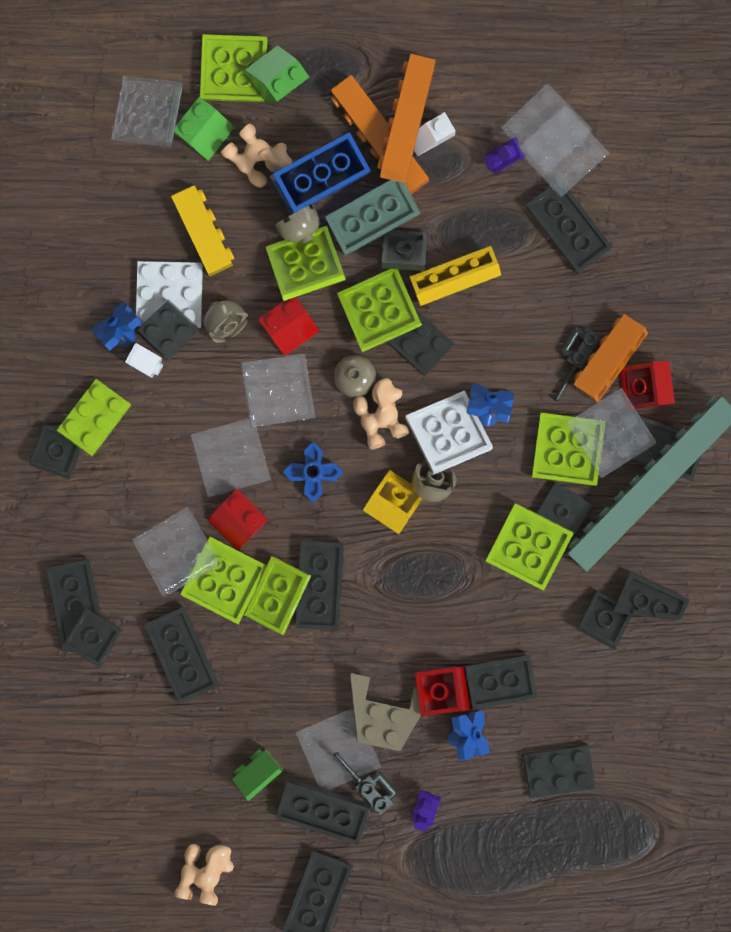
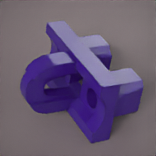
[484,137,525,174]
[411,791,441,831]

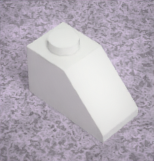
[414,112,456,157]
[125,343,163,378]

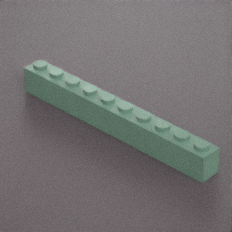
[567,396,731,572]

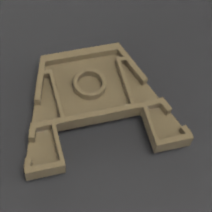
[349,673,421,751]

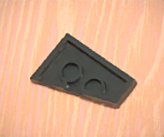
[612,572,690,621]

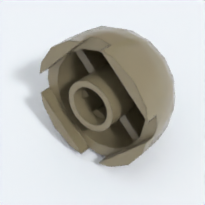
[275,204,319,244]
[204,300,248,343]
[334,355,376,398]
[412,459,457,502]

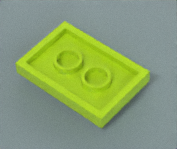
[57,379,131,457]
[245,556,311,634]

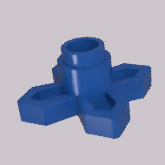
[91,301,142,350]
[466,384,514,426]
[283,442,343,502]
[448,711,490,761]

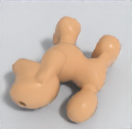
[220,123,293,188]
[353,378,409,450]
[174,844,234,906]

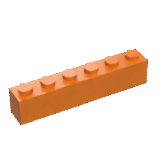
[378,54,436,183]
[330,75,429,195]

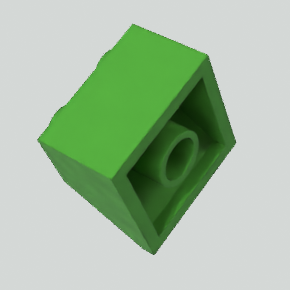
[244,45,309,106]
[173,97,235,161]
[232,749,283,801]

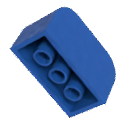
[270,132,371,215]

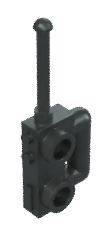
[554,326,601,401]
[333,752,397,815]

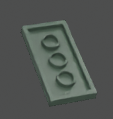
[325,180,421,255]

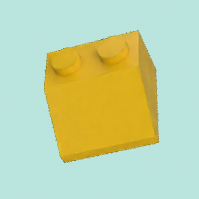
[363,470,422,534]

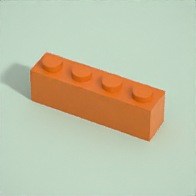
[574,314,648,403]

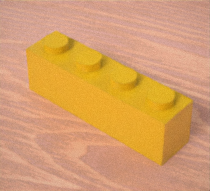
[171,185,234,277]
[410,246,501,306]

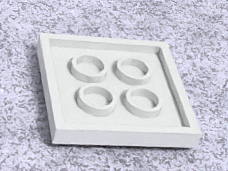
[136,261,203,328]
[405,391,493,475]

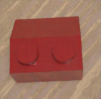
[258,297,320,356]
[620,361,675,411]
[208,489,269,551]
[415,667,470,716]

